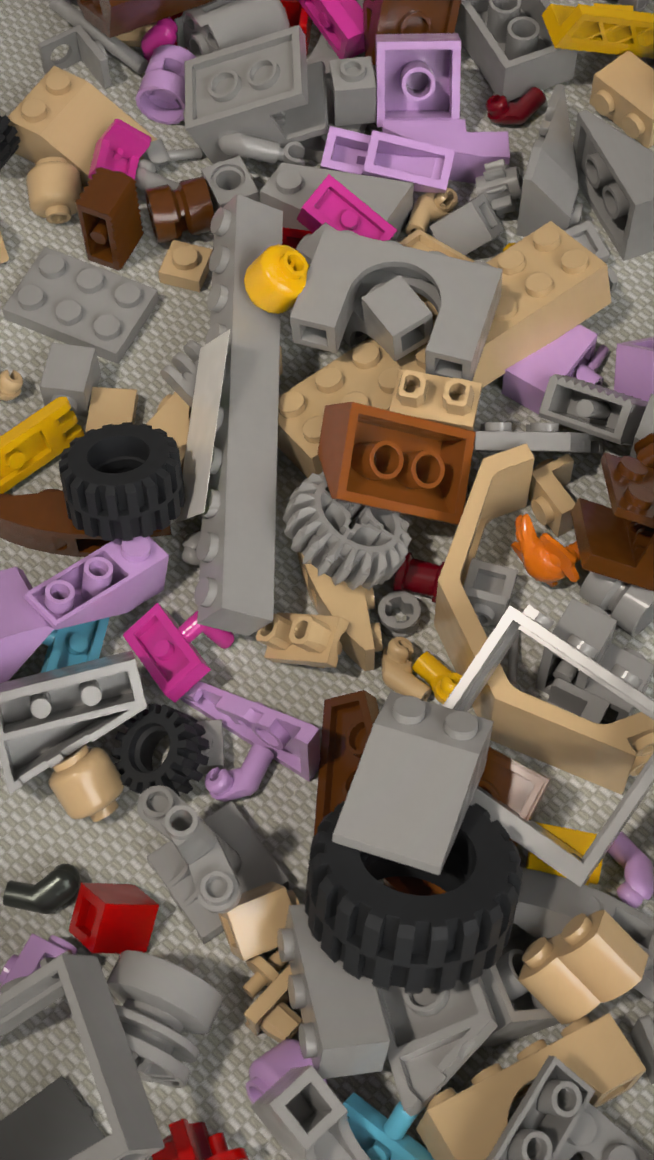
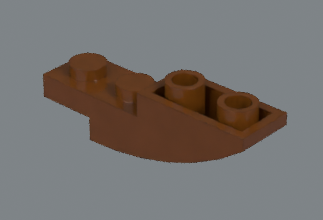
[0,489,172,557]

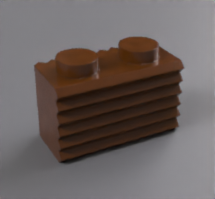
[75,167,144,271]

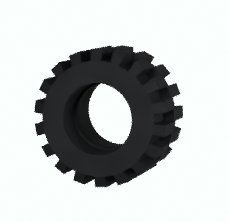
[59,422,185,541]

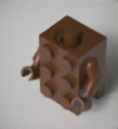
[571,433,654,591]

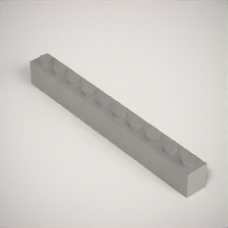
[194,194,283,636]

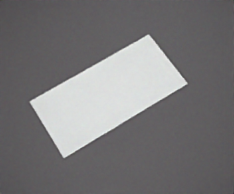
[175,329,230,523]

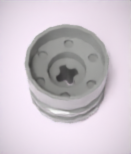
[107,950,223,1088]

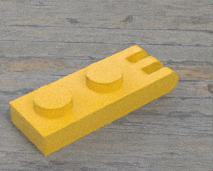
[0,397,84,494]

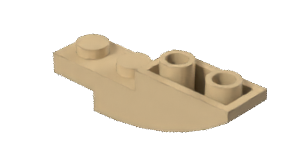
[297,552,383,671]

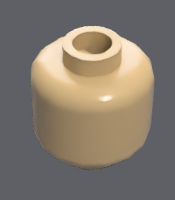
[26,157,83,224]
[49,744,124,822]

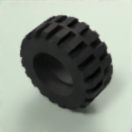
[305,800,523,994]

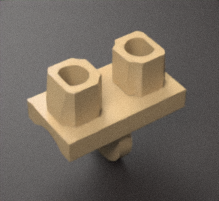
[389,369,482,431]
[256,612,349,668]
[242,949,303,1043]

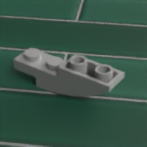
[514,868,654,1003]

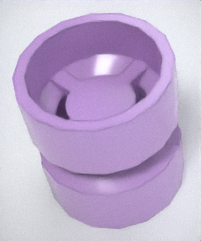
[136,44,197,125]

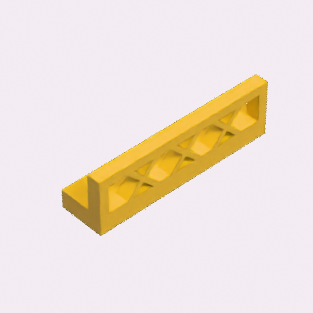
[541,4,654,59]

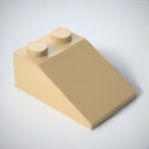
[8,66,157,187]

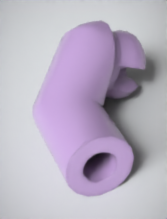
[607,831,654,908]

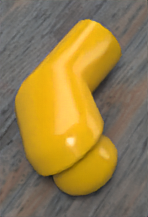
[412,651,462,705]

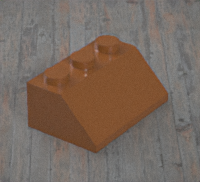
[318,402,476,525]

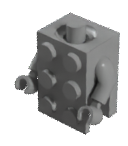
[183,25,329,166]

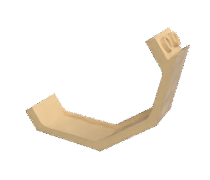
[434,443,654,795]

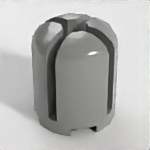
[175,0,290,57]

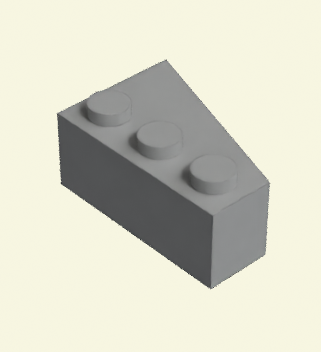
[0,651,147,794]

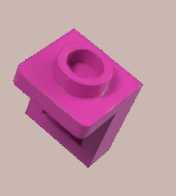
[88,119,151,180]

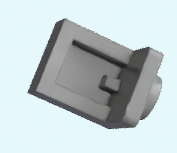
[463,558,518,626]

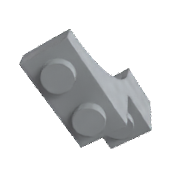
[343,275,433,361]

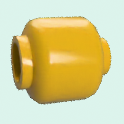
[244,244,310,314]

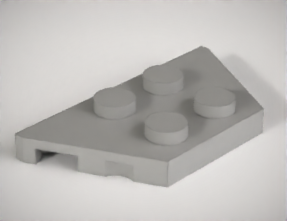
[473,422,603,453]
[376,976,498,1117]

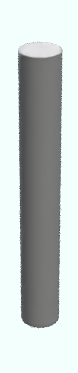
[49,0,149,74]

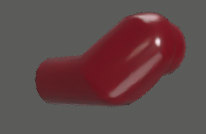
[485,87,546,125]

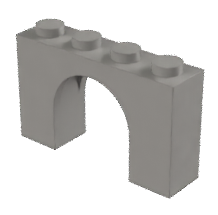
[290,227,503,381]

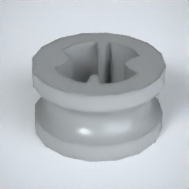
[378,591,421,638]

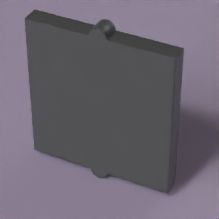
[0,1076,105,1160]

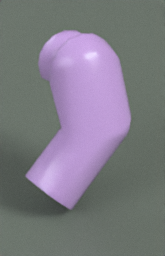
[205,744,275,802]

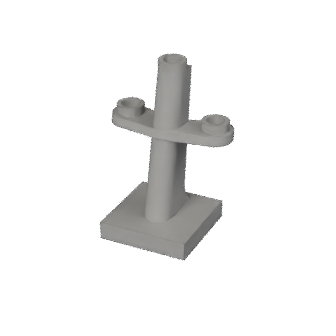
[137,785,289,944]

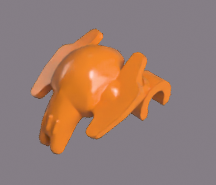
[511,513,580,587]

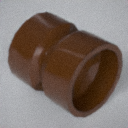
[145,176,214,244]

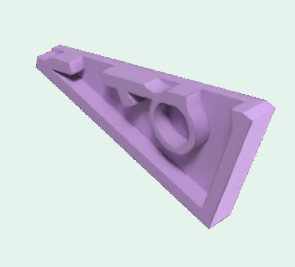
[180,681,321,782]

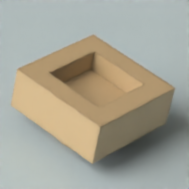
[158,240,213,292]

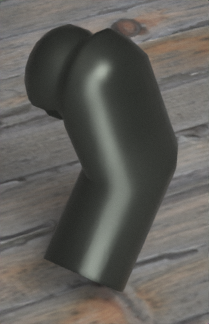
[3,863,80,914]

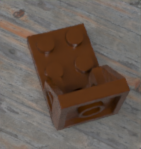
[363,0,461,65]

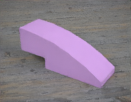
[382,119,510,184]
[320,126,455,193]

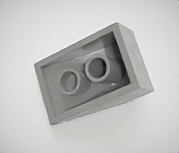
[573,110,654,261]
[332,691,494,876]

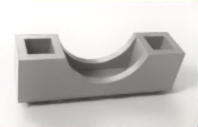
[250,1065,371,1160]

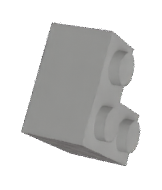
[535,598,654,724]

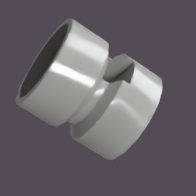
[579,571,654,637]

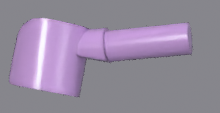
[575,345,609,386]

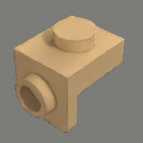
[528,454,576,537]

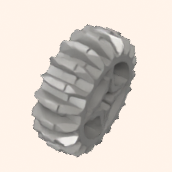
[282,472,412,590]

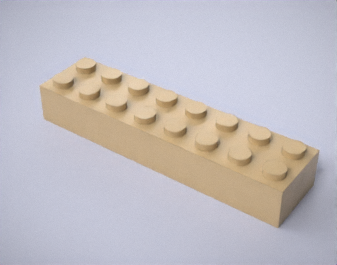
[277,221,611,478]

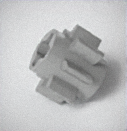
[476,159,523,216]

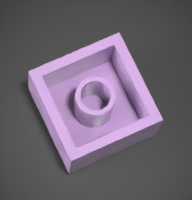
[375,33,461,127]

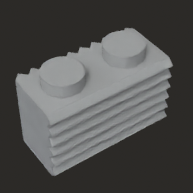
[539,374,648,446]

